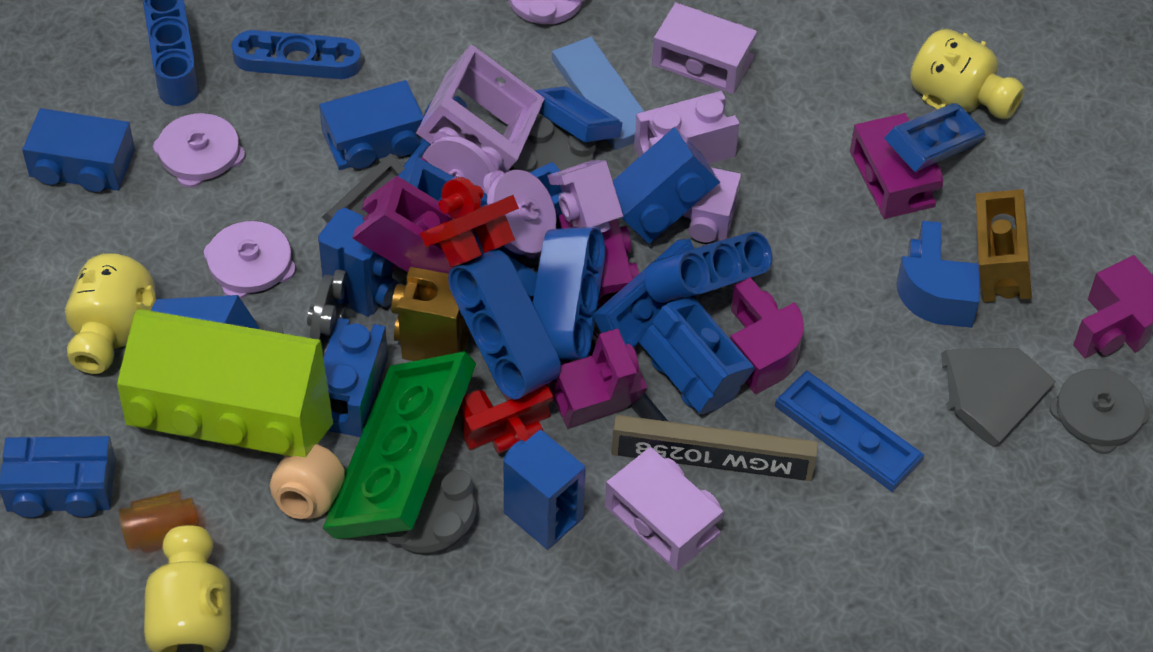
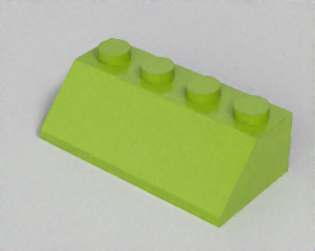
[117,309,333,458]

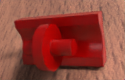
[420,177,519,267]
[460,385,553,454]

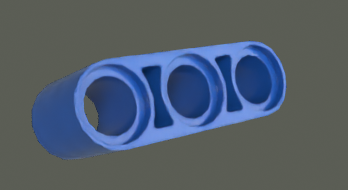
[143,0,199,106]
[532,227,605,361]
[644,232,772,303]
[448,249,561,399]

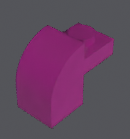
[1073,255,1153,359]
[730,277,804,395]
[549,329,647,429]

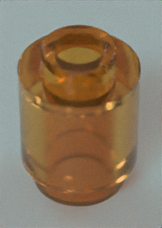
[119,490,200,552]

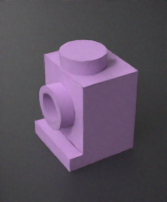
[548,160,623,232]
[683,168,741,242]

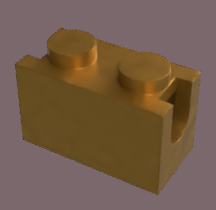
[976,189,1032,302]
[391,266,470,361]

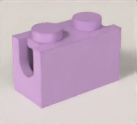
[652,2,757,94]
[634,91,739,164]
[605,447,724,572]

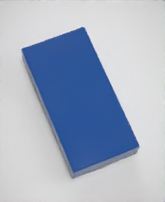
[535,86,623,142]

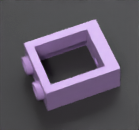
[416,44,545,173]

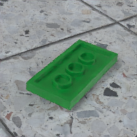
[323,351,477,539]

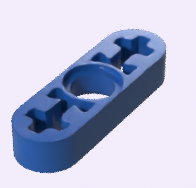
[232,30,362,79]

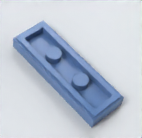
[552,37,644,151]

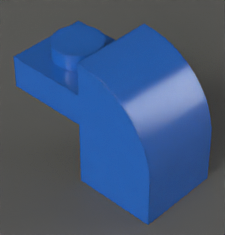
[896,221,979,328]

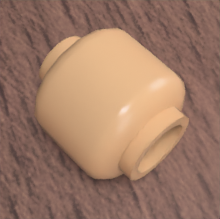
[270,444,346,519]

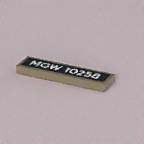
[611,415,818,482]

